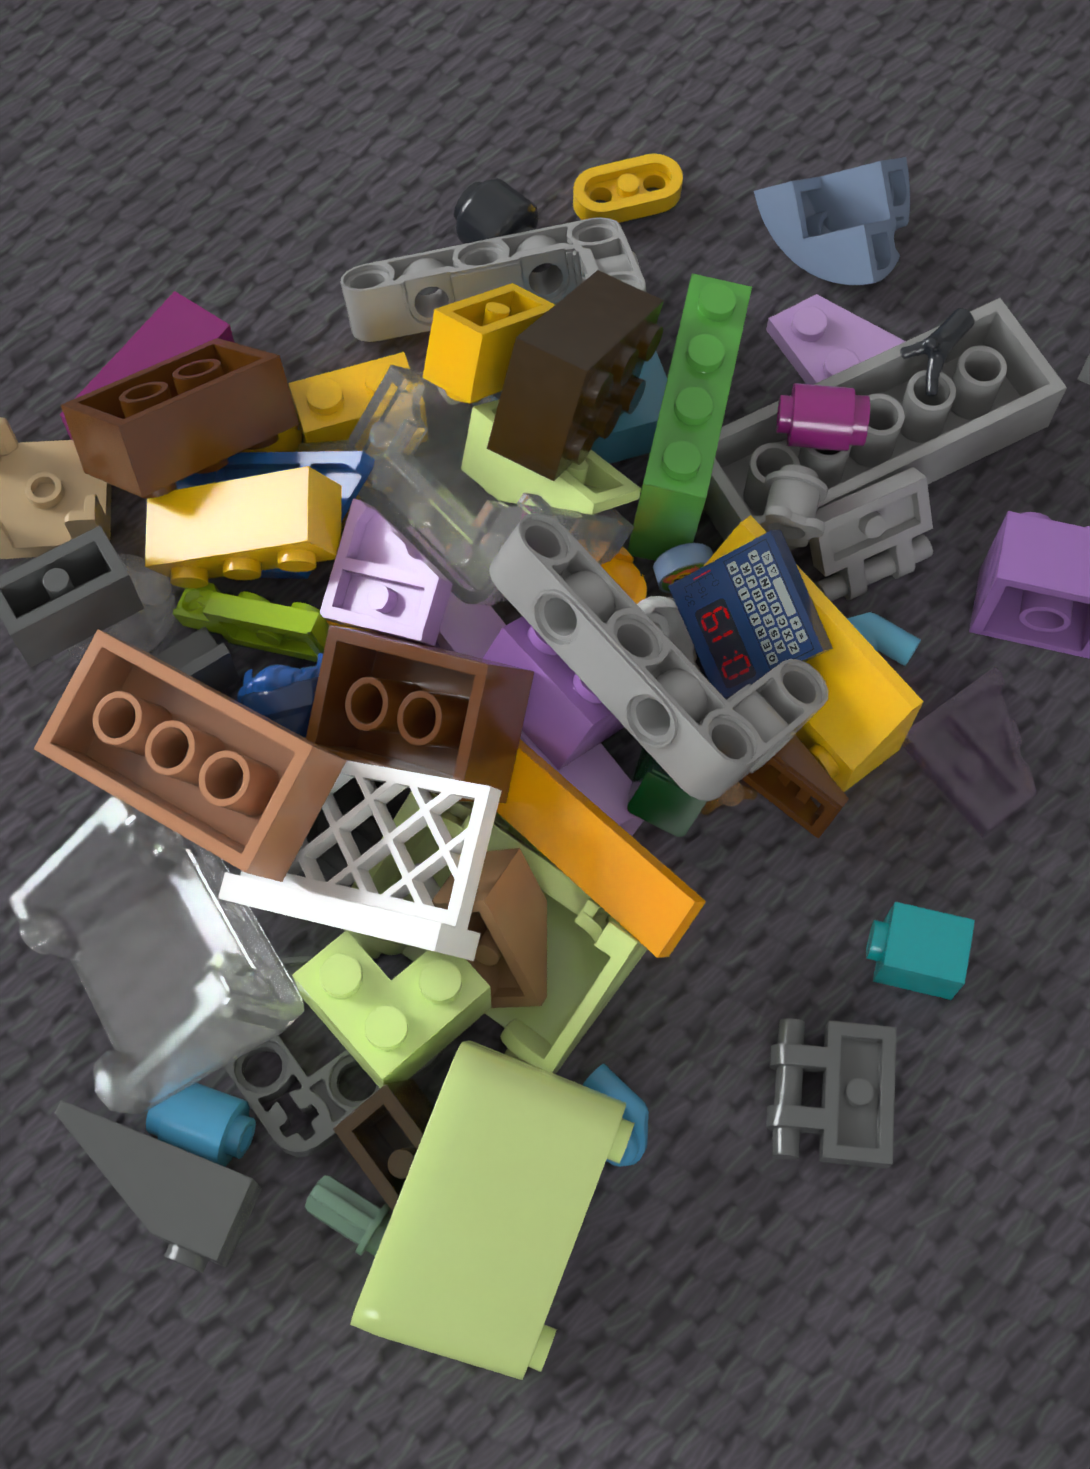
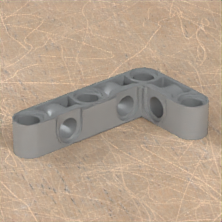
[340,217,646,342]
[489,513,828,801]

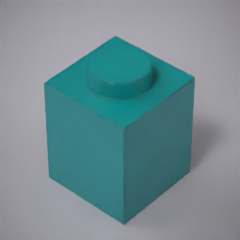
[866,902,975,1000]

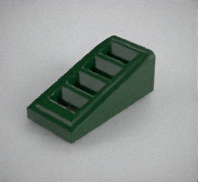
[627,746,707,837]

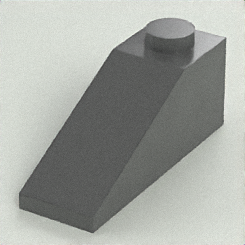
[55,1100,262,1273]

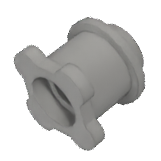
[753,465,828,547]

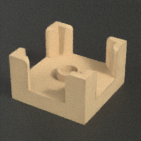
[0,417,111,559]

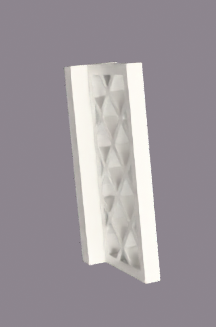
[218,760,501,961]

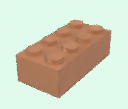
[34,629,346,882]

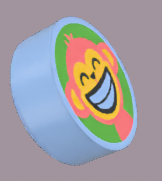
[653,543,713,593]

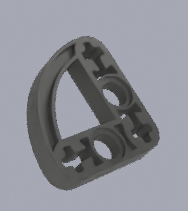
[194,956,444,1157]

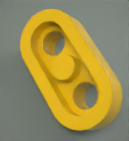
[573,154,683,223]

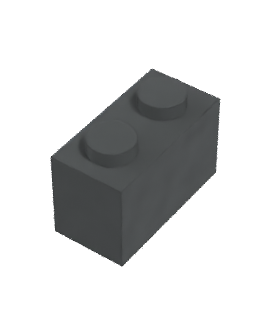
[0,525,144,668]

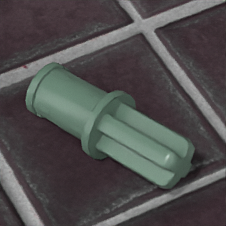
[305,1175,392,1256]

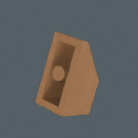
[432,848,547,1008]

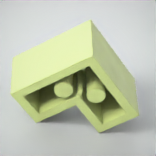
[292,930,491,1088]

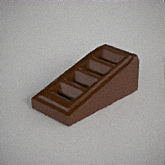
[742,735,849,839]

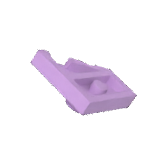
[766,294,906,385]
[320,499,453,647]

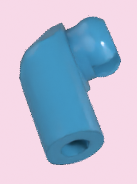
[583,1063,649,1167]

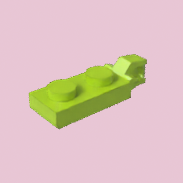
[172,583,329,662]

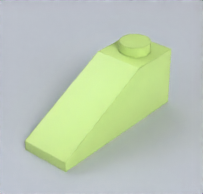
[461,399,641,515]

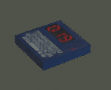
[668,530,833,700]

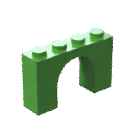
[627,273,752,561]

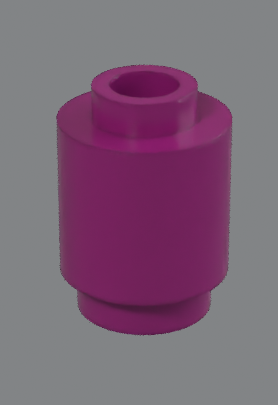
[776,383,870,451]

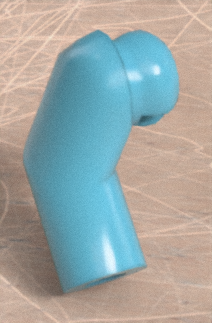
[847,612,921,666]

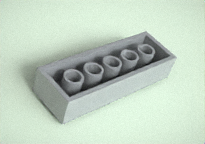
[704,298,1067,551]

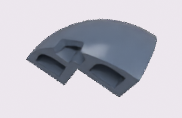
[754,157,910,285]

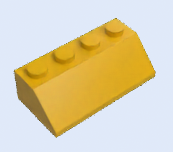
[703,515,924,792]

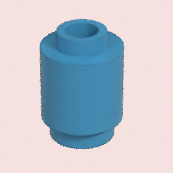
[146,1079,256,1167]

